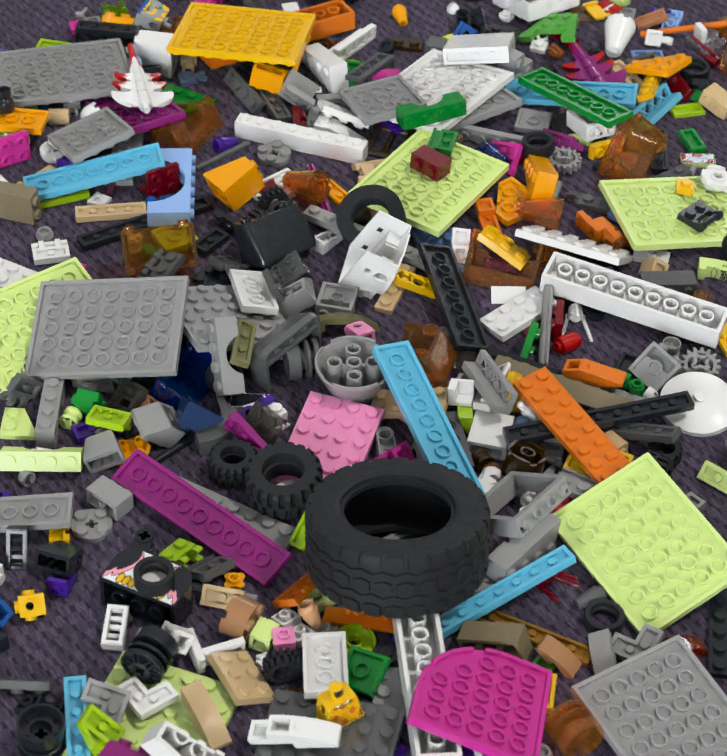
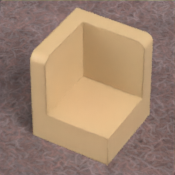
[638,257,669,275]

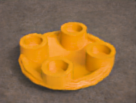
[118,435,151,466]

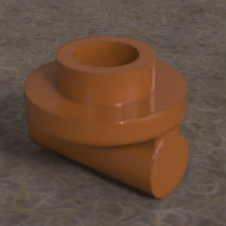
[548,43,566,60]

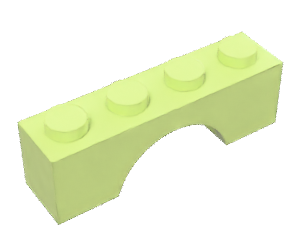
[0,446,83,472]

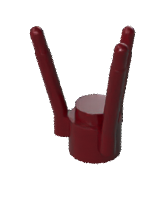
[690,35,721,69]
[535,572,581,604]

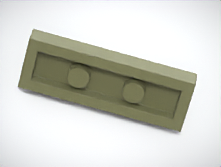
[229,318,257,369]

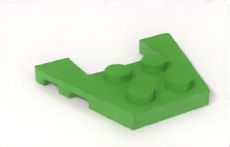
[517,12,579,43]

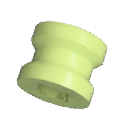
[59,406,83,430]

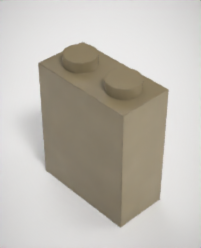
[0,181,42,225]

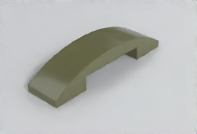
[319,312,380,332]

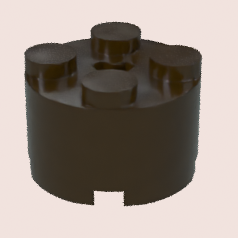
[502,441,547,476]

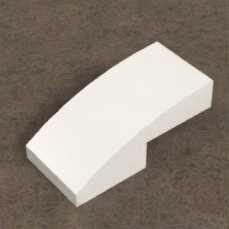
[451,227,471,265]

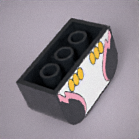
[99,548,193,628]

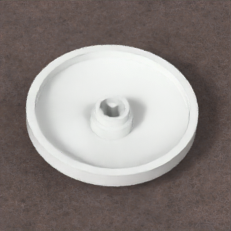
[660,372,727,437]

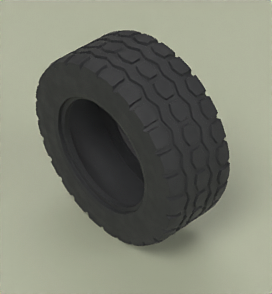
[305,458,491,618]

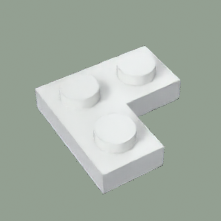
[117,676,179,721]

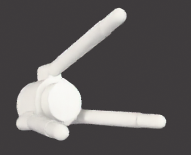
[561,303,593,342]

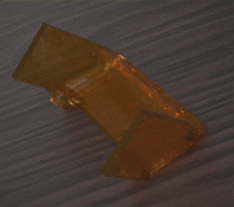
[463,228,548,290]
[403,321,458,388]

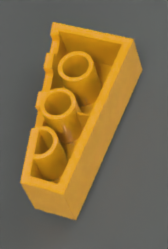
[523,154,559,208]

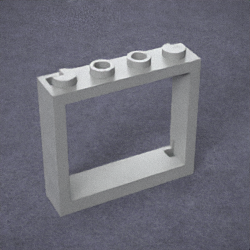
[485,471,572,539]

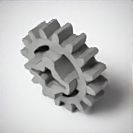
[548,146,582,175]
[680,347,721,377]

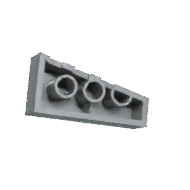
[486,512,561,582]

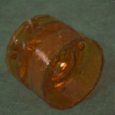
[544,699,604,756]

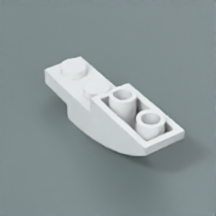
[247,715,342,748]

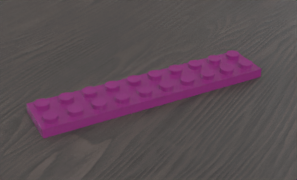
[111,448,292,588]

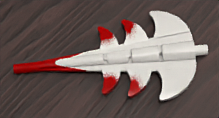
[111,43,174,113]

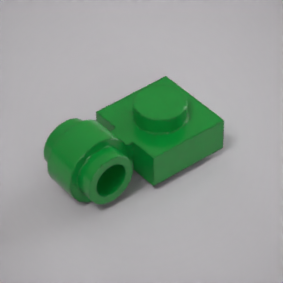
[614,367,645,396]

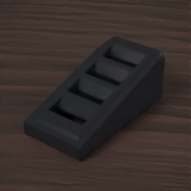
[6,525,29,571]

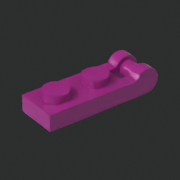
[224,412,267,451]

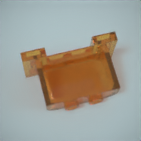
[149,96,224,155]

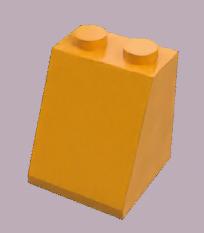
[203,156,265,212]

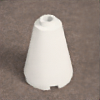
[604,14,636,58]

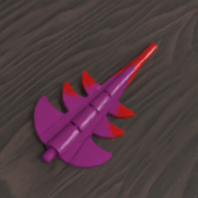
[562,41,626,83]

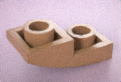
[535,634,582,679]

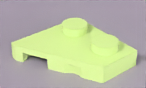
[0,407,35,440]

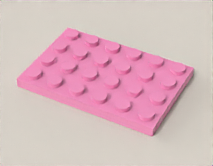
[271,391,385,485]

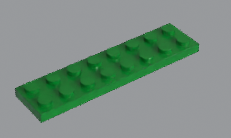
[518,67,633,128]

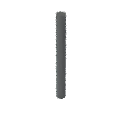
[195,140,251,172]

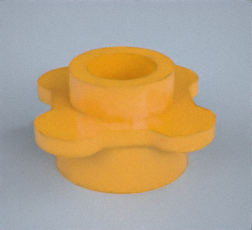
[224,572,245,590]

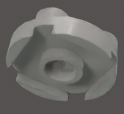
[257,140,291,167]
[71,508,113,543]

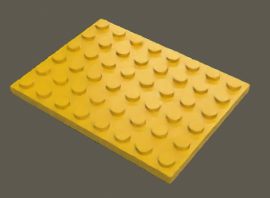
[167,2,316,67]

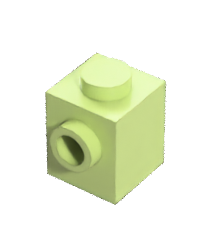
[248,616,280,653]

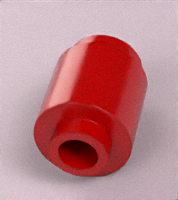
[553,332,582,355]

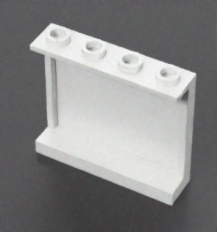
[443,32,515,65]

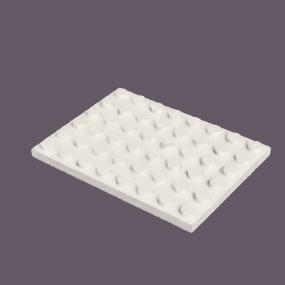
[389,49,514,133]

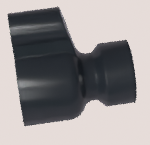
[0,86,15,114]

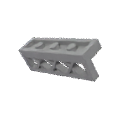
[461,349,519,414]

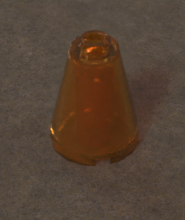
[282,170,331,206]
[515,197,564,231]

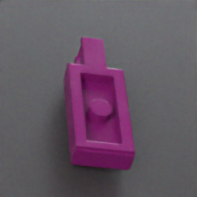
[539,128,586,153]

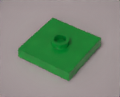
[347,645,392,699]

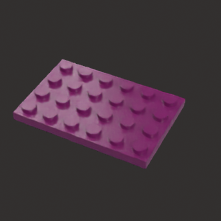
[85,97,186,137]

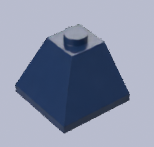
[175,396,224,432]

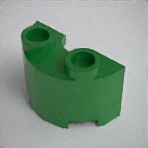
[71,388,109,415]

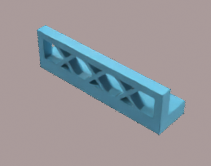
[631,82,683,131]

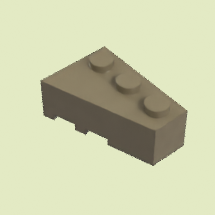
[457,620,534,662]

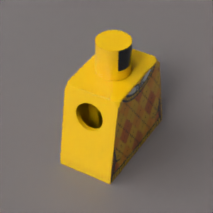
[316,681,364,727]

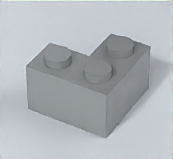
[498,47,533,78]

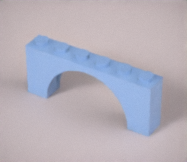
[147,148,196,227]

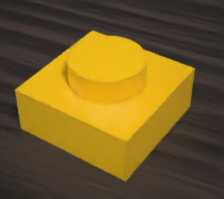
[675,178,694,197]

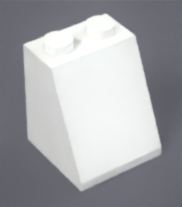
[134,30,179,78]

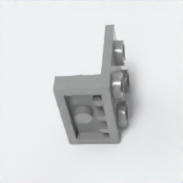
[278,69,318,112]

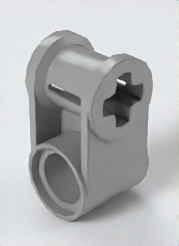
[375,426,397,456]

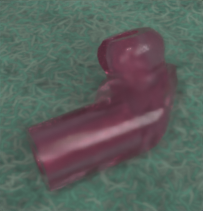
[102,182,116,197]

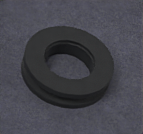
[336,185,406,250]

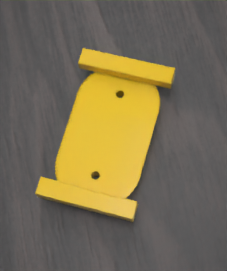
[582,0,611,20]

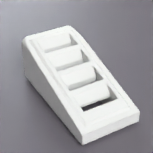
[311,230,343,255]
[101,604,129,651]

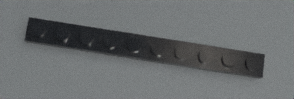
[502,391,695,447]

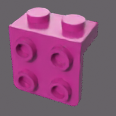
[0,130,31,168]

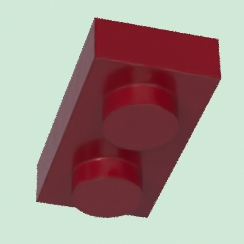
[292,105,308,127]

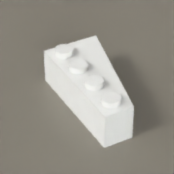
[301,43,349,94]
[140,720,225,756]

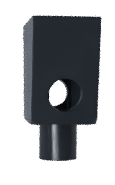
[34,541,83,578]

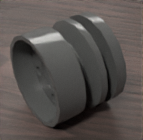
[283,338,320,381]

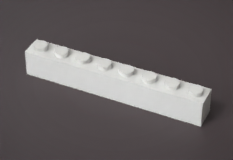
[234,113,368,164]

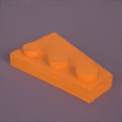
[271,572,316,609]

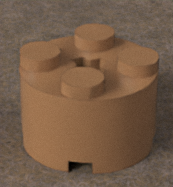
[219,594,265,645]

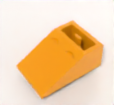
[249,63,290,94]

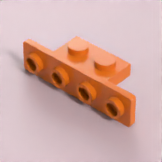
[322,606,394,634]

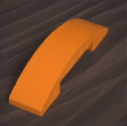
[475,197,506,236]

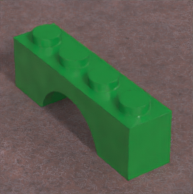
[396,91,467,131]

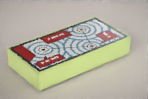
[680,153,716,168]

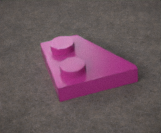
[488,140,523,176]

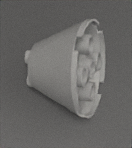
[315,335,386,405]

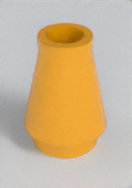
[392,4,408,26]

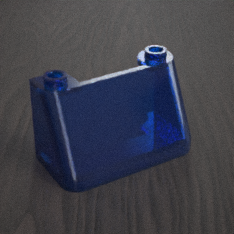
[148,342,212,411]

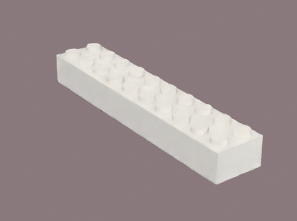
[539,251,727,349]
[392,613,463,756]

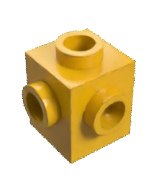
[14,589,46,621]

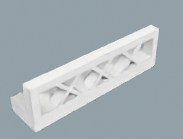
[329,23,376,60]

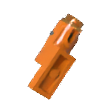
[575,210,629,250]

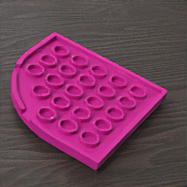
[406,647,553,756]

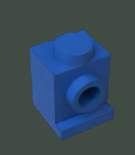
[453,21,480,35]

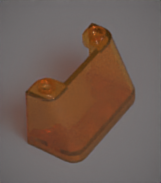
[597,113,669,180]
[120,219,199,276]

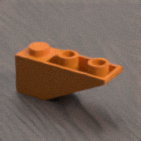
[562,358,627,388]

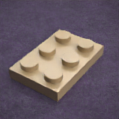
[207,650,274,706]

